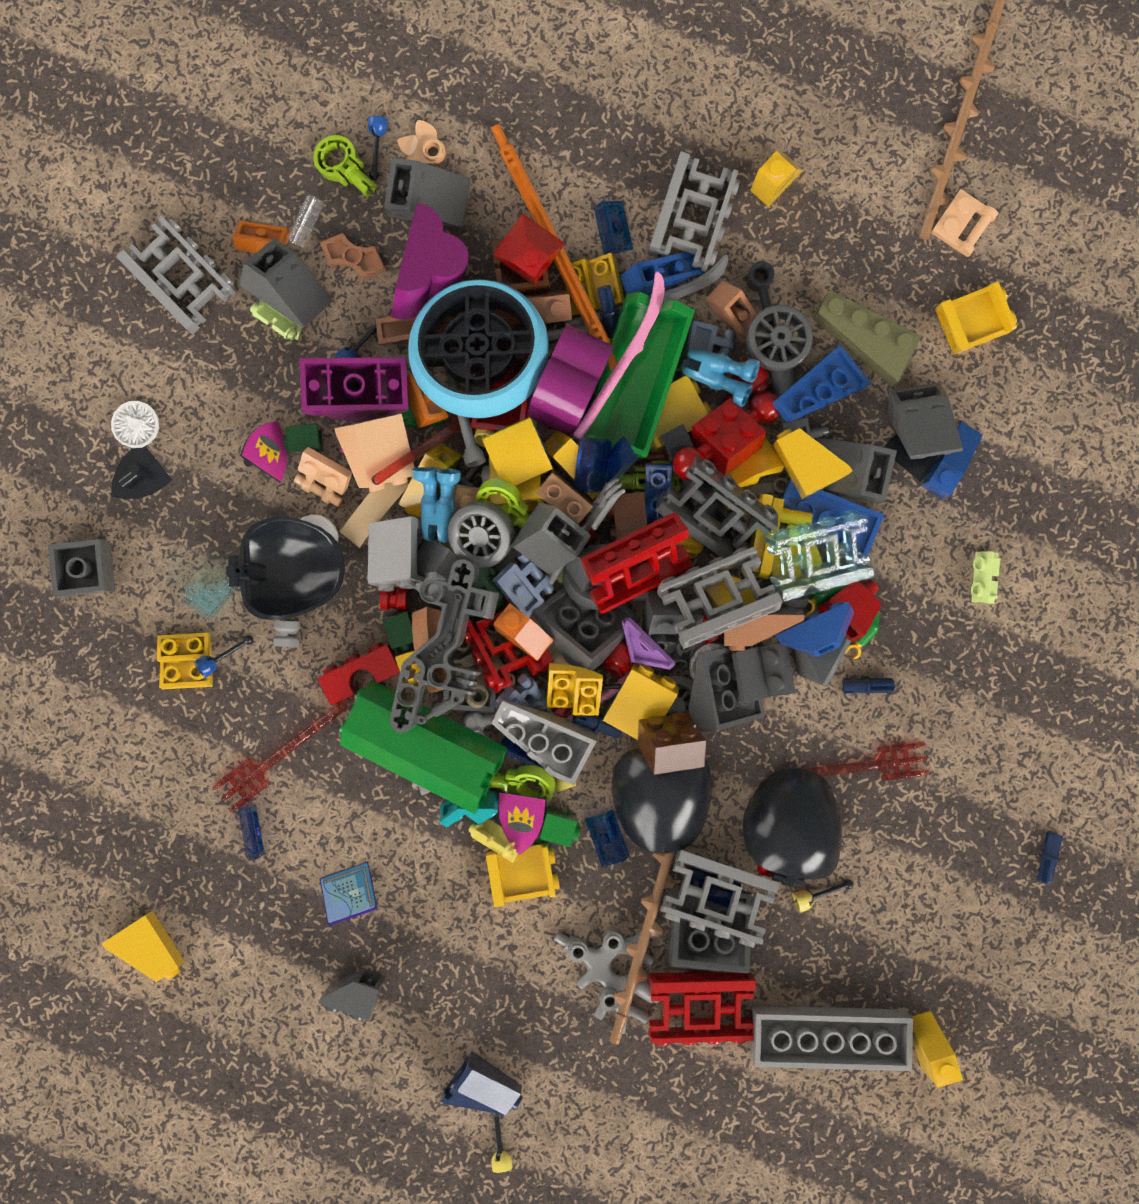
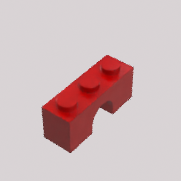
[317,642,400,706]

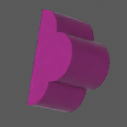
[391,203,468,320]
[526,324,614,438]
[299,357,408,421]

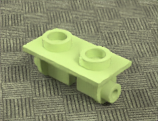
[250,300,302,340]
[971,551,1001,604]

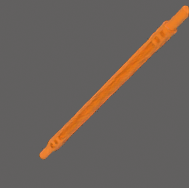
[491,124,618,370]

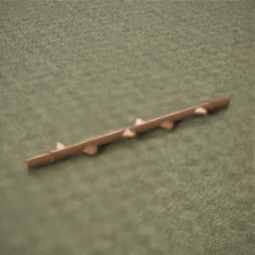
[919,0,1005,240]
[609,852,675,1045]

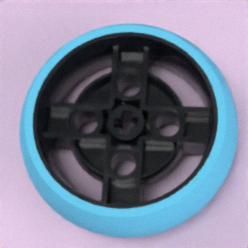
[408,280,549,418]

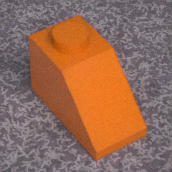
[493,603,553,661]

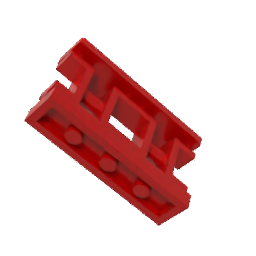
[580,512,693,614]
[464,594,554,694]
[648,972,756,1046]

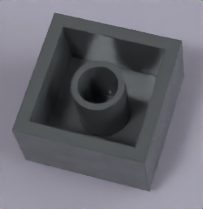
[48,539,115,597]

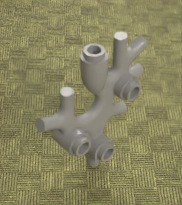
[553,928,659,1034]

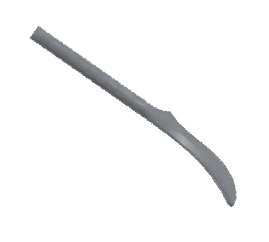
[564,255,728,327]

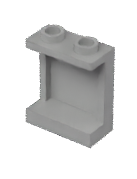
[368,516,425,591]

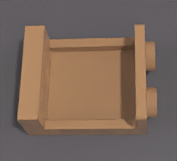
[537,468,593,524]

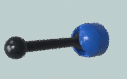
[368,116,388,180]
[335,317,382,358]
[194,635,254,678]

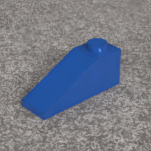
[620,252,704,295]
[921,421,983,499]

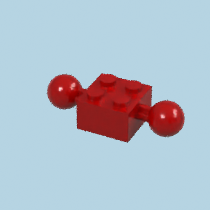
[673,391,780,481]

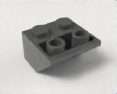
[511,502,591,574]
[318,969,386,1021]

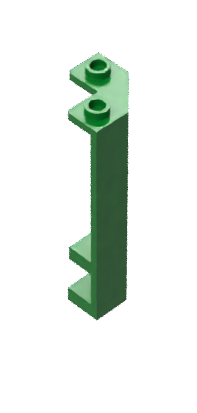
[582,291,695,461]
[339,680,507,814]

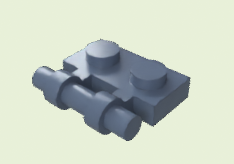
[680,320,735,371]
[493,553,554,617]
[492,674,547,709]

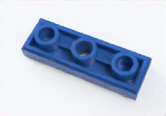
[645,463,673,525]

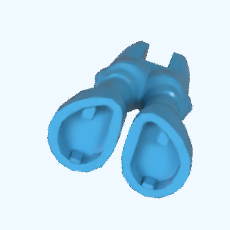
[682,348,760,407]
[412,467,461,543]

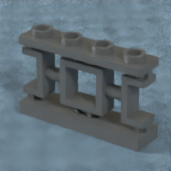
[656,456,778,569]

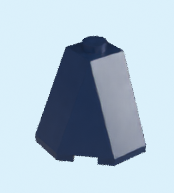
[440,1051,523,1115]

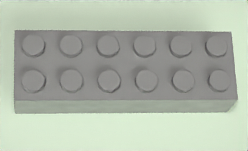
[751,1005,913,1071]

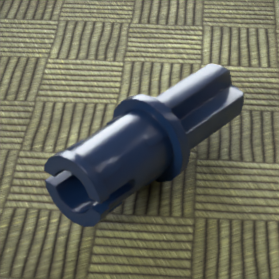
[597,285,619,338]
[842,676,895,696]
[572,713,622,738]
[1037,832,1063,884]

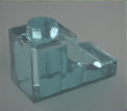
[182,577,238,620]

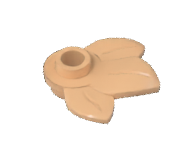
[397,120,446,165]

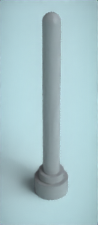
[445,350,486,467]

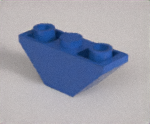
[776,602,854,657]

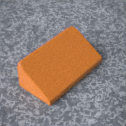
[233,220,289,253]
[407,373,448,427]

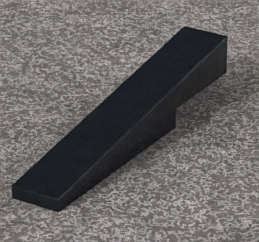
[657,424,741,572]

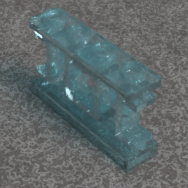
[765,511,874,602]

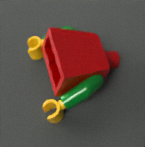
[805,580,881,659]

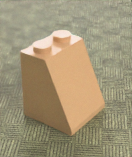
[334,414,414,492]

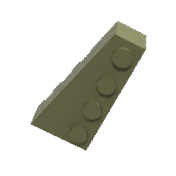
[813,290,921,387]

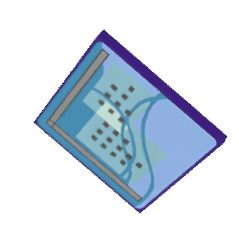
[320,862,378,926]

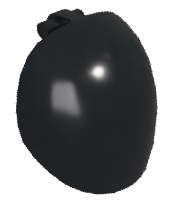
[226,516,345,620]
[611,748,712,853]
[743,768,842,887]

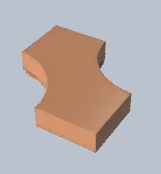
[320,233,386,280]

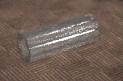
[286,195,324,250]

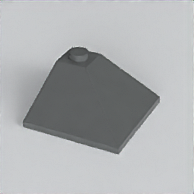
[532,587,641,671]
[689,646,765,732]
[667,886,751,973]

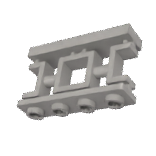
[648,151,741,272]
[116,215,236,334]
[657,547,783,649]
[660,850,780,948]

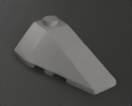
[491,699,597,785]

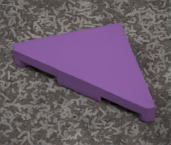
[622,617,675,669]

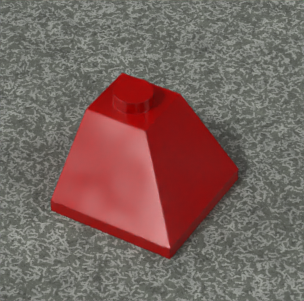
[493,213,565,286]

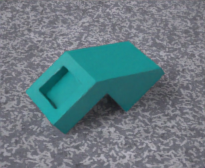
[439,791,498,828]

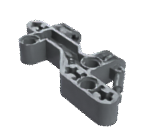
[390,559,499,733]

